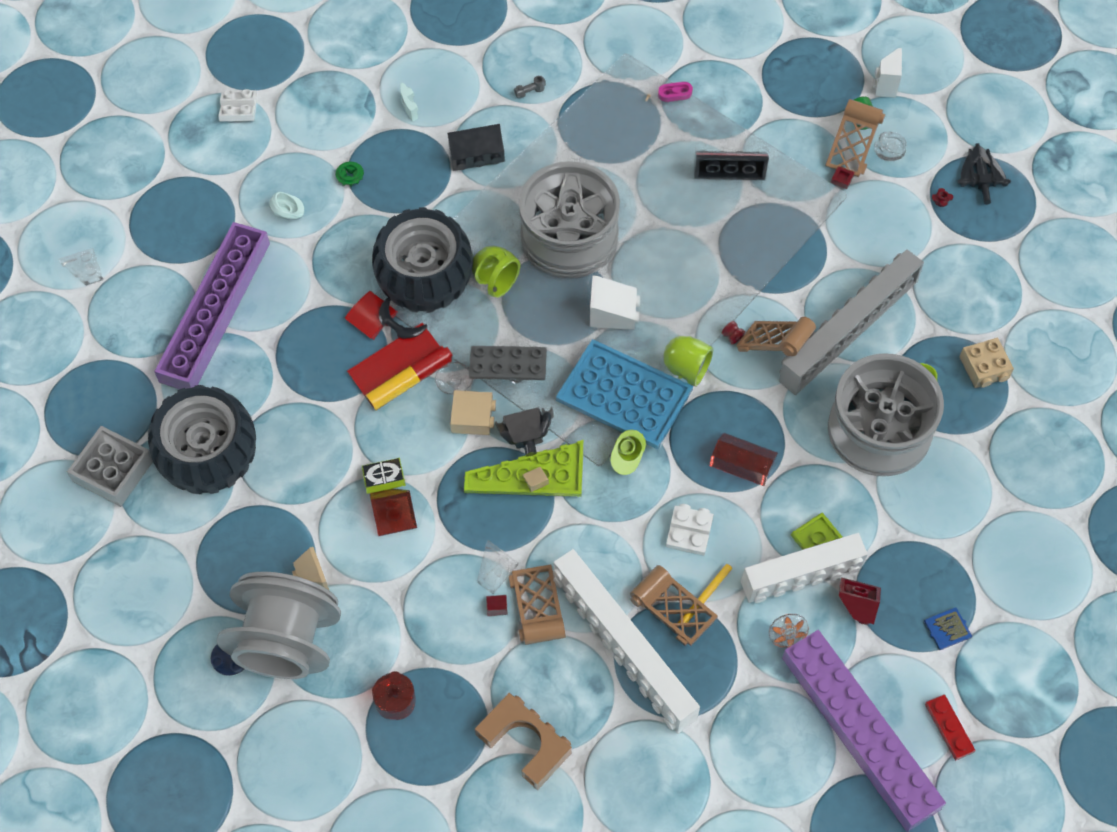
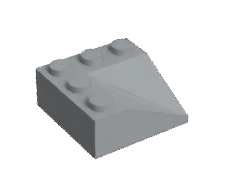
[67,426,153,507]

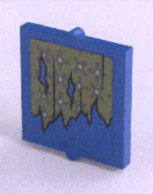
[924,607,972,650]

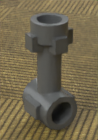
[514,76,546,98]

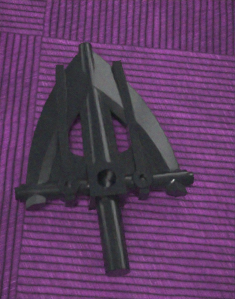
[957,143,1011,205]

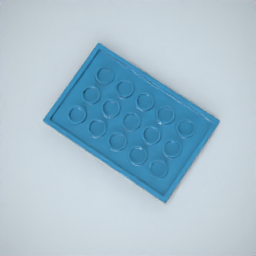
[556,339,693,449]

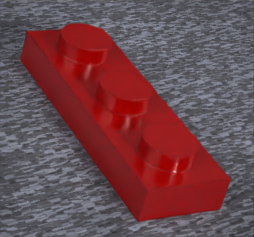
[925,694,976,761]

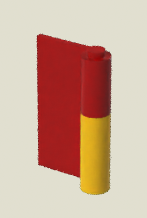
[347,323,453,411]

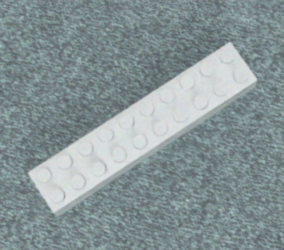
[553,549,700,734]

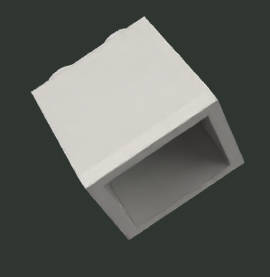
[590,276,640,330]

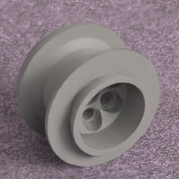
[217,572,341,679]

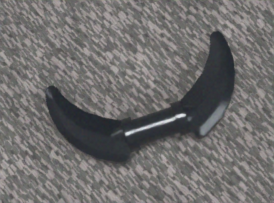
[379,297,427,339]

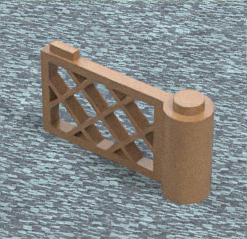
[825,99,886,177]
[736,317,816,356]
[509,564,566,645]
[630,565,718,646]

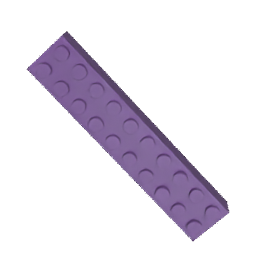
[154,222,270,389]
[782,629,946,832]

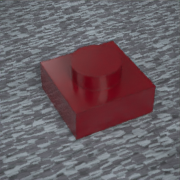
[831,166,855,189]

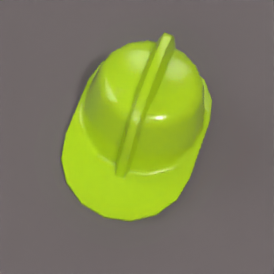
[610,429,646,475]

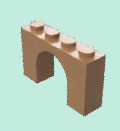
[475,693,572,790]

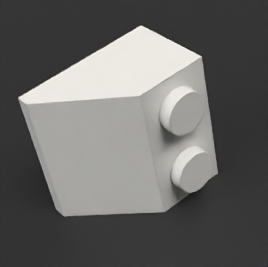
[872,48,902,98]

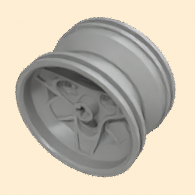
[519,161,620,278]
[828,353,944,476]

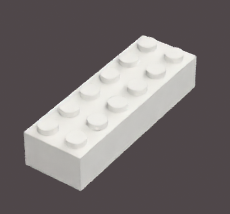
[740,533,868,603]

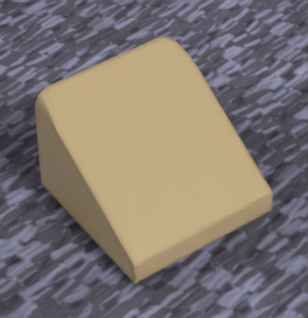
[523,467,549,492]

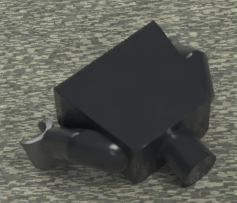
[495,407,554,456]

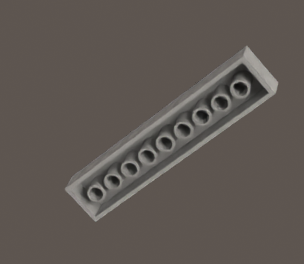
[779,249,924,396]

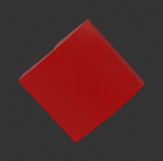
[345,291,398,340]

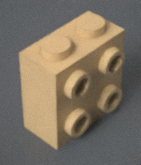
[960,338,1014,388]
[450,390,496,435]

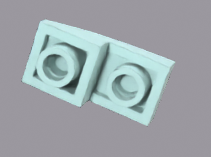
[400,83,418,122]

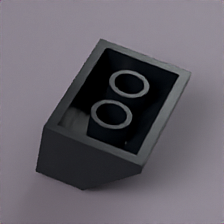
[447,124,505,171]

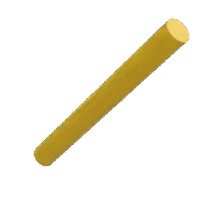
[678,564,732,623]

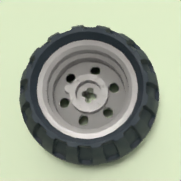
[372,207,473,313]
[148,385,256,494]

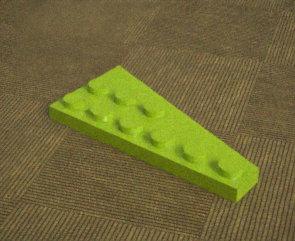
[464,439,584,497]

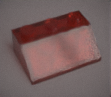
[710,433,778,487]

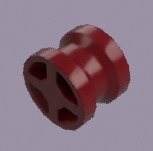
[721,321,745,344]

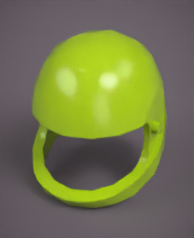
[472,245,521,298]
[663,336,714,387]

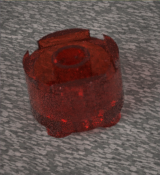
[372,671,416,720]

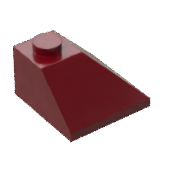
[839,577,881,625]

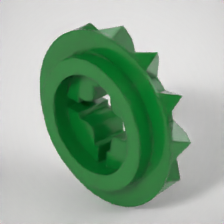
[335,161,364,187]

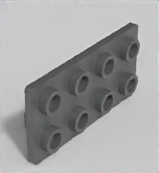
[469,346,547,380]

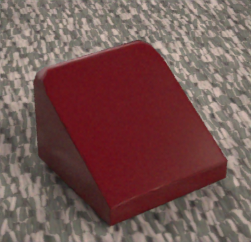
[486,595,508,616]

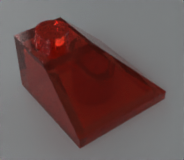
[370,489,417,536]

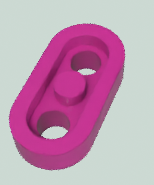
[658,82,693,102]

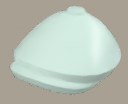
[269,192,304,219]

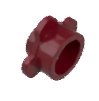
[932,188,953,207]

